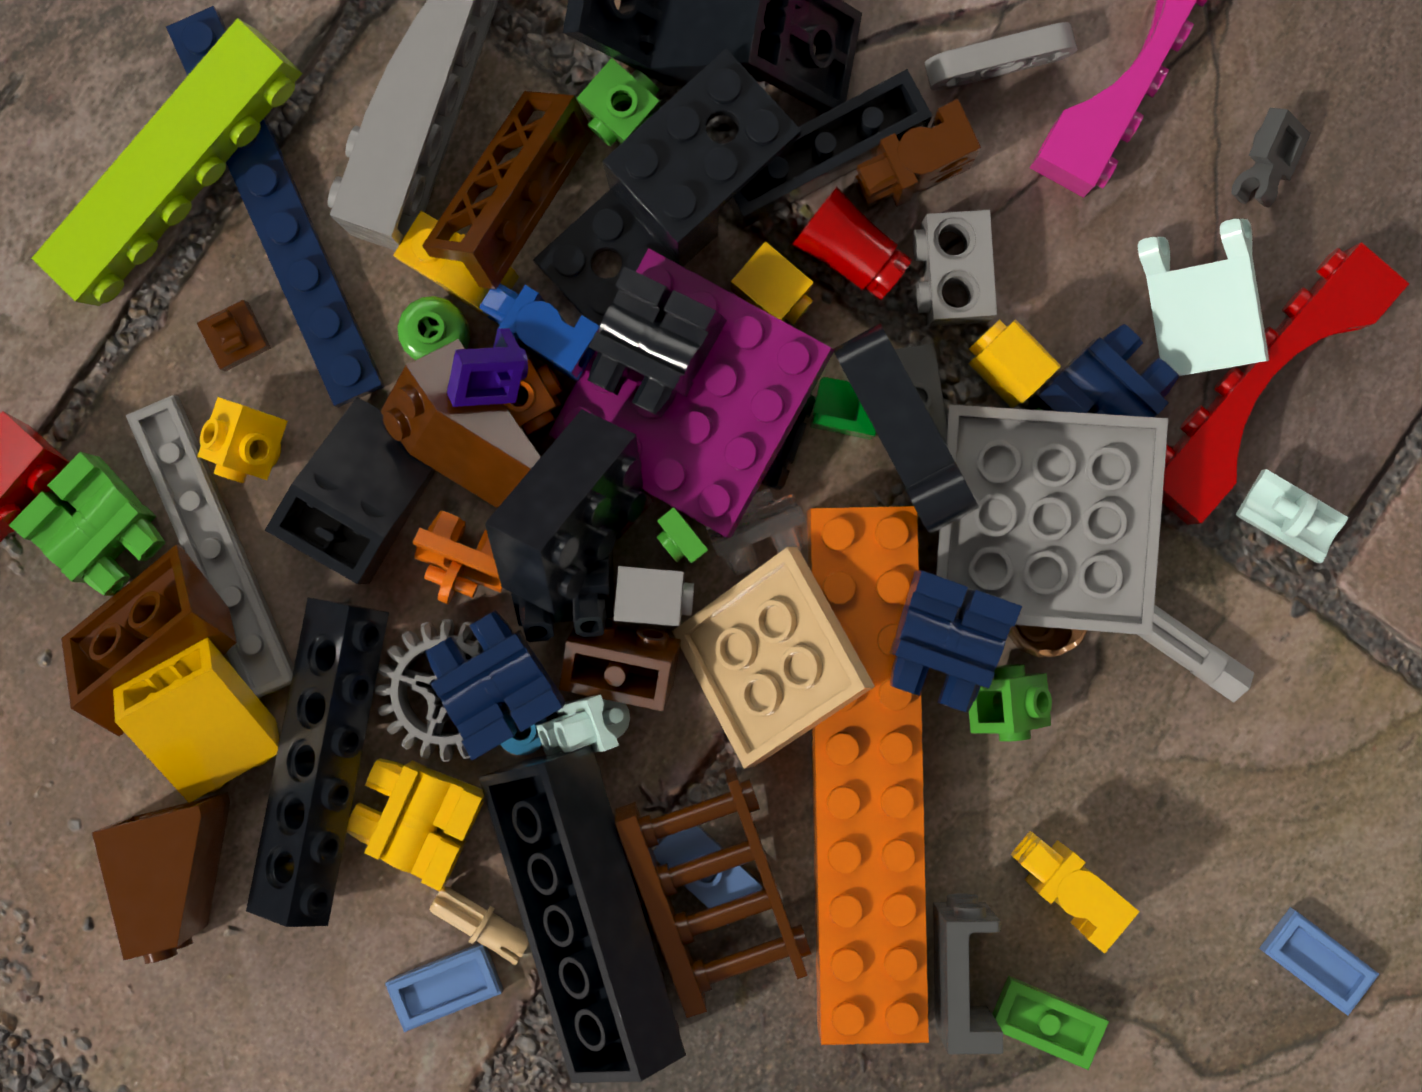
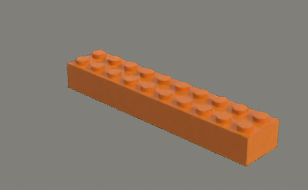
[807,506,929,1045]

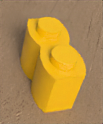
[968,319,1061,408]

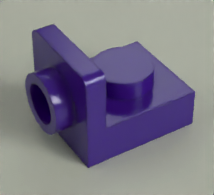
[447,328,528,407]

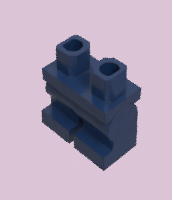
[1031,324,1179,417]
[889,570,1022,713]
[425,610,566,760]

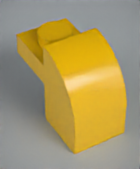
[393,211,519,318]

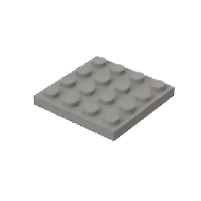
[936,405,1168,636]

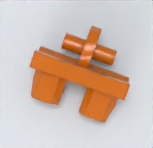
[413,511,503,604]

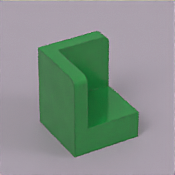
[810,377,876,440]

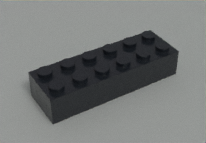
[479,745,686,1083]

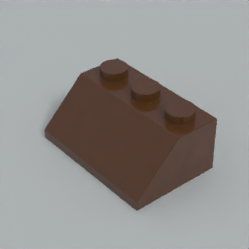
[61,544,237,737]

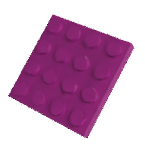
[548,248,834,538]

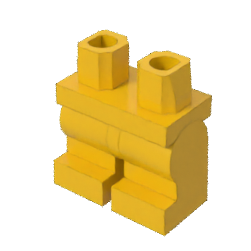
[347,758,485,892]
[1011,831,1140,954]

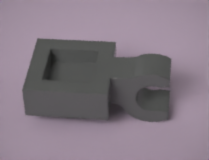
[1231,107,1311,208]

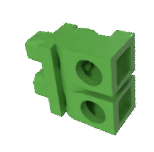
[9,452,165,596]

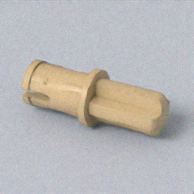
[430,887,529,965]

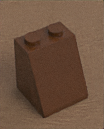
[92,792,230,964]

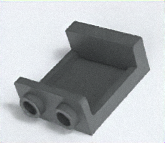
[933,893,1003,1054]

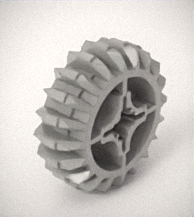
[375,619,511,762]

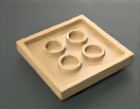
[672,547,875,769]

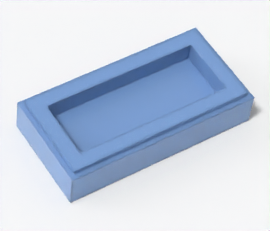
[1259,907,1379,1016]
[385,943,504,1032]

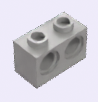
[913,210,997,327]
[614,566,695,626]

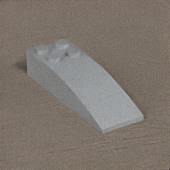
[328,0,499,251]

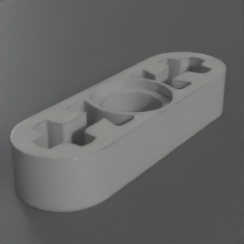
[924,22,1078,90]

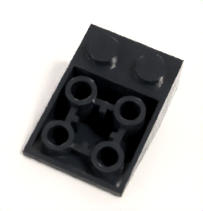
[265,397,436,584]

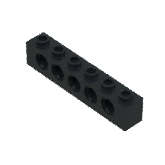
[246,597,389,927]

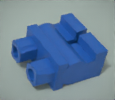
[479,283,600,382]

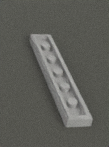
[126,395,294,698]

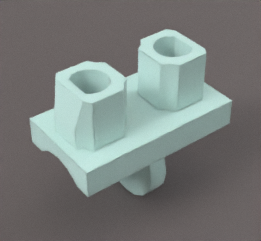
[1236,469,1349,563]
[536,694,630,755]

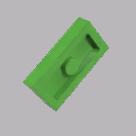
[656,507,708,564]
[992,975,1109,1070]

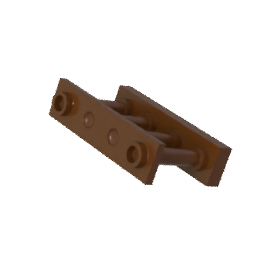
[615,767,812,1018]

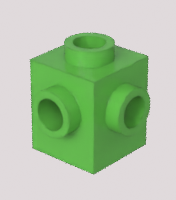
[577,58,661,147]
[969,664,1052,741]

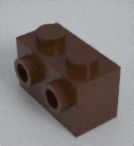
[559,619,681,711]

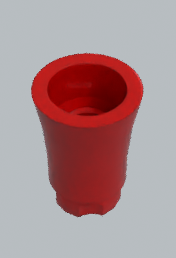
[792,186,912,300]

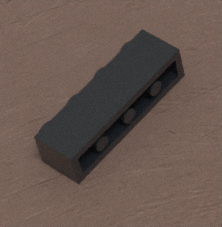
[728,69,933,229]

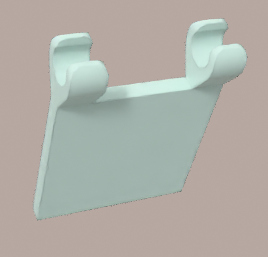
[1138,219,1269,376]

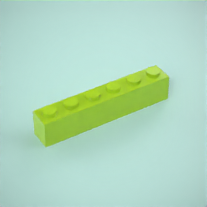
[31,18,303,306]

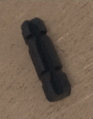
[761,394,815,490]

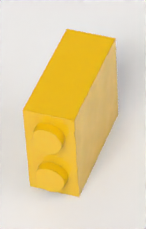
[113,637,280,803]

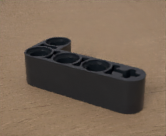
[834,323,980,534]

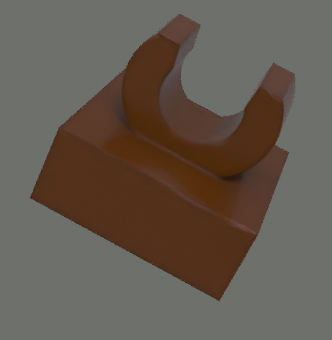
[197,300,271,372]

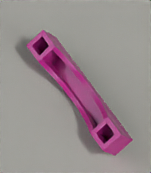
[1030,0,1207,198]

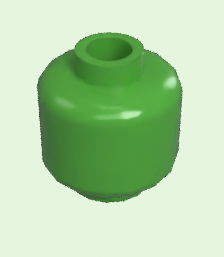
[397,296,471,360]

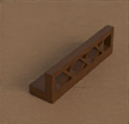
[422,91,595,290]

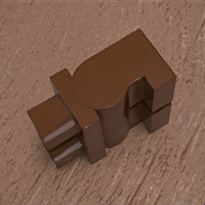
[854,99,981,208]

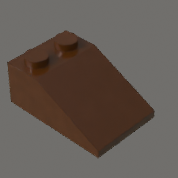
[380,339,541,508]

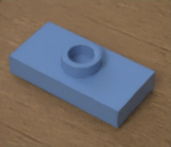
[653,825,763,926]

